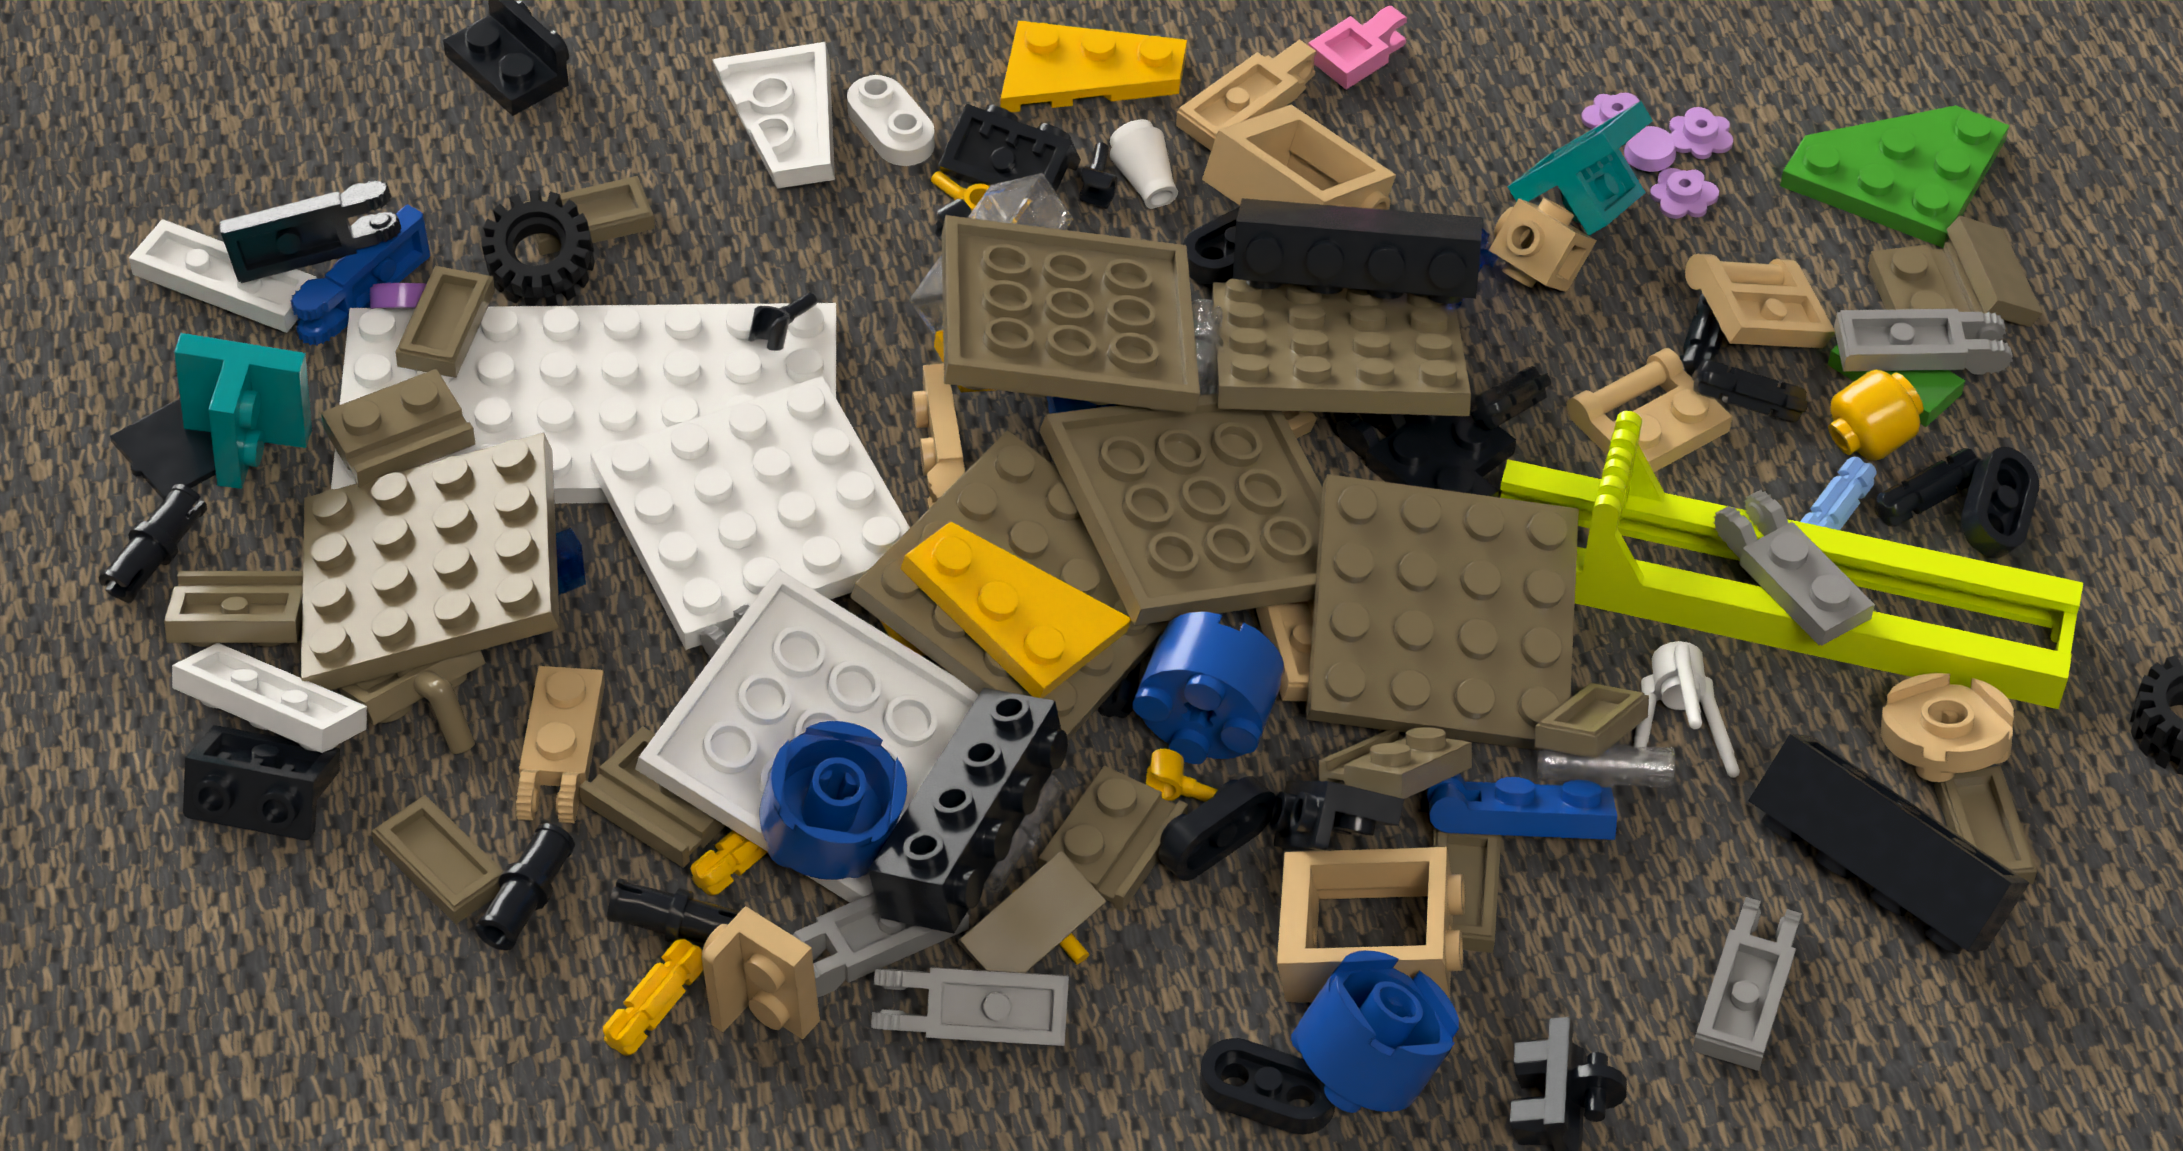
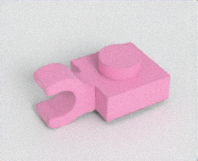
[1308,6,1407,90]

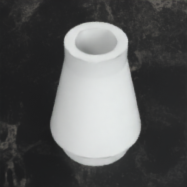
[1110,119,1178,209]

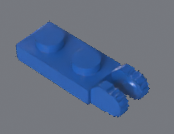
[290,204,430,346]

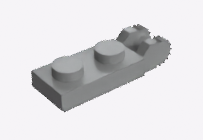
[1834,309,2013,374]
[1713,490,1875,646]
[793,892,969,998]
[1692,897,1802,1071]
[871,967,1069,1046]

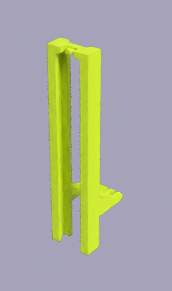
[1500,411,2083,709]

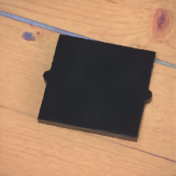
[110,398,216,500]

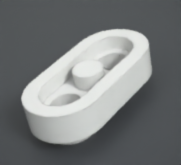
[847,75,935,166]

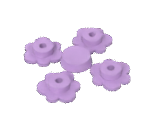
[1582,93,1733,219]

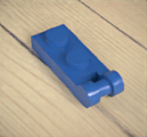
[1426,774,1617,840]

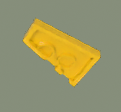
[1000,21,1187,112]
[900,521,1132,698]

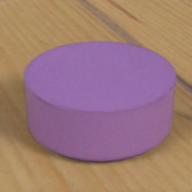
[370,283,426,309]

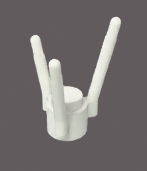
[1631,641,1740,778]

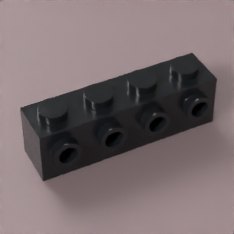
[1233,198,1483,304]
[868,688,1068,934]
[1748,734,2030,954]

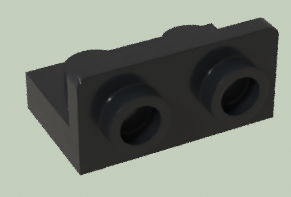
[443,0,569,116]
[938,103,1081,211]
[183,725,340,840]
[1270,781,1404,851]

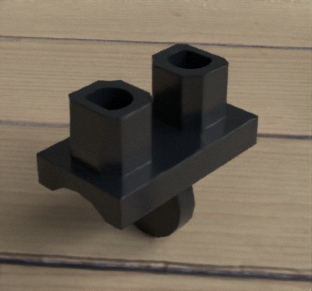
[1510,1017,1627,1151]

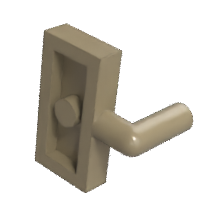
[339,650,486,754]

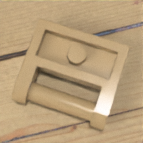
[1685,254,1835,348]
[1567,348,1733,472]

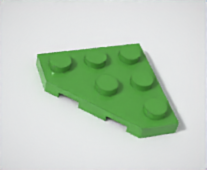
[1780,105,2010,248]

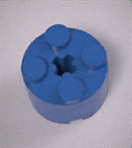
[1133,612,1284,765]
[759,721,907,880]
[1291,950,1459,1113]

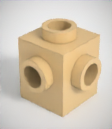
[1489,197,1597,292]

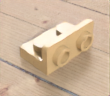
[702,906,820,1039]

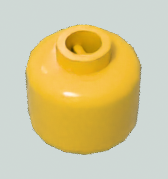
[1828,369,1924,461]

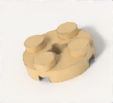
[1880,673,2014,782]

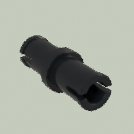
[98,484,207,603]
[475,823,575,951]
[607,878,740,944]

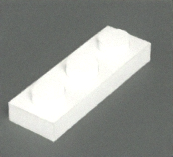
[129,219,317,333]
[172,643,367,753]

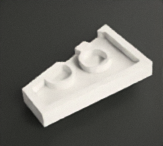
[712,42,835,189]

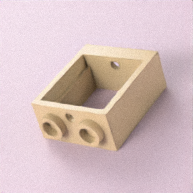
[1202,105,1396,210]
[1277,847,1465,1003]

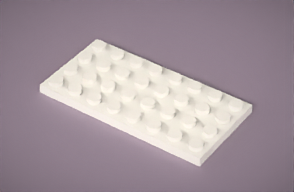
[331,303,837,504]

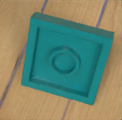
[1507,101,1653,236]
[174,333,312,489]

